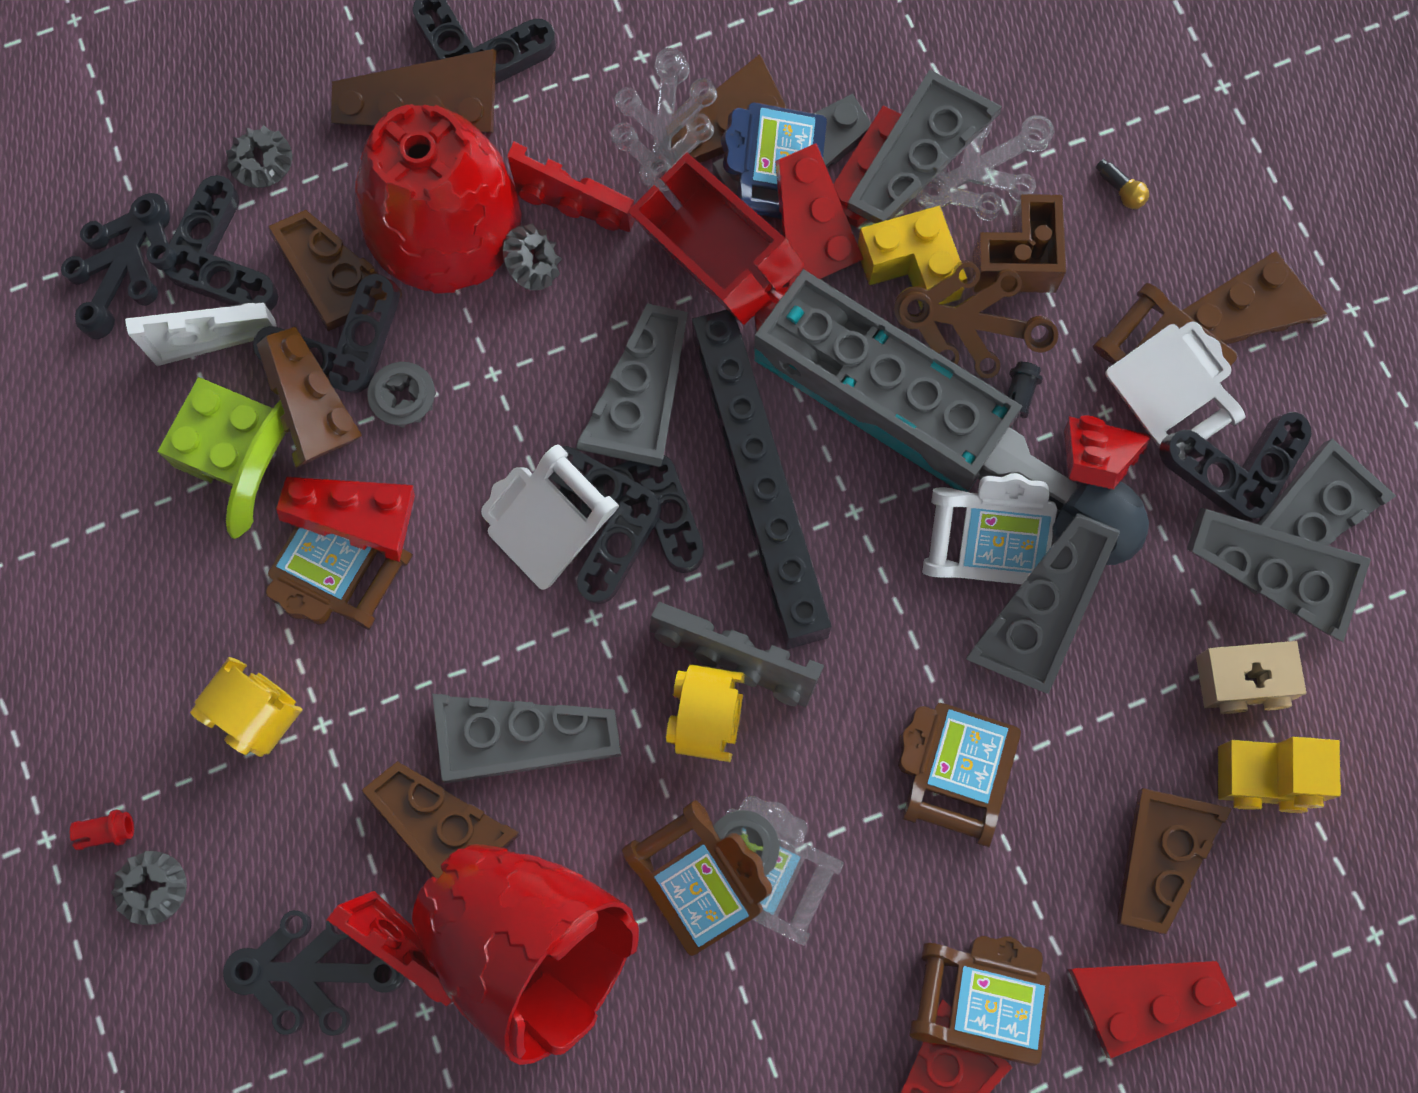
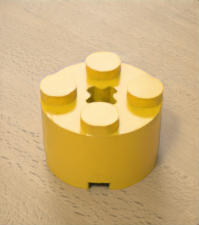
[190,657,302,757]
[666,664,744,762]

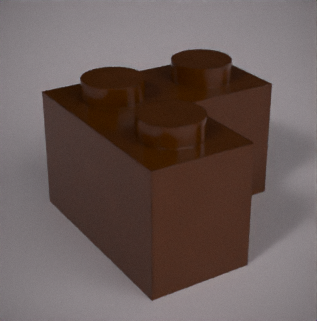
[972,194,1066,293]

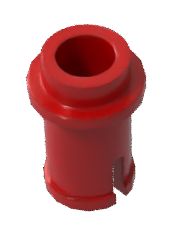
[69,809,134,850]

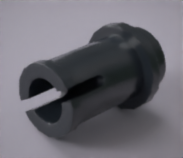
[1007,361,1043,418]

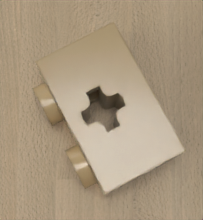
[1196,641,1307,714]

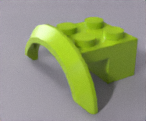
[157,377,287,539]

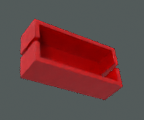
[628,152,805,325]

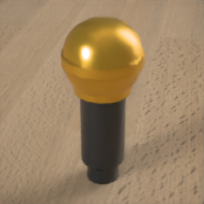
[1096,159,1149,209]

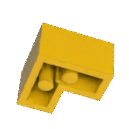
[858,205,967,310]
[1218,737,1341,813]

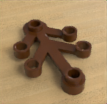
[894,260,1059,378]

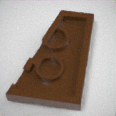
[666,54,787,163]
[1116,788,1232,935]

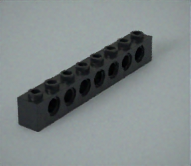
[692,309,832,650]

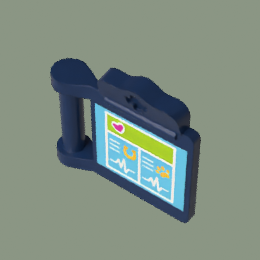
[721,103,827,219]

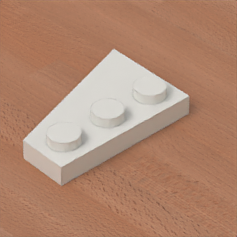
[125,303,277,366]

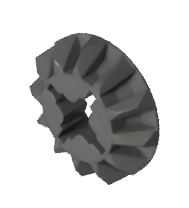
[226,125,292,188]
[503,223,562,291]
[367,362,436,428]
[713,810,780,876]
[110,851,187,925]

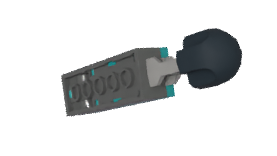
[753,269,1149,565]

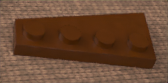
[331,49,496,133]

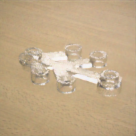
[611,48,717,191]
[914,115,1054,221]

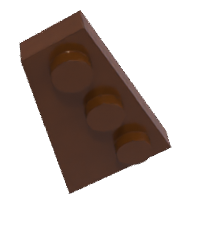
[268,210,402,331]
[1182,251,1328,345]
[257,326,362,468]
[362,761,519,879]

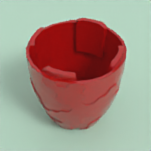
[355,104,522,294]
[412,844,639,1065]

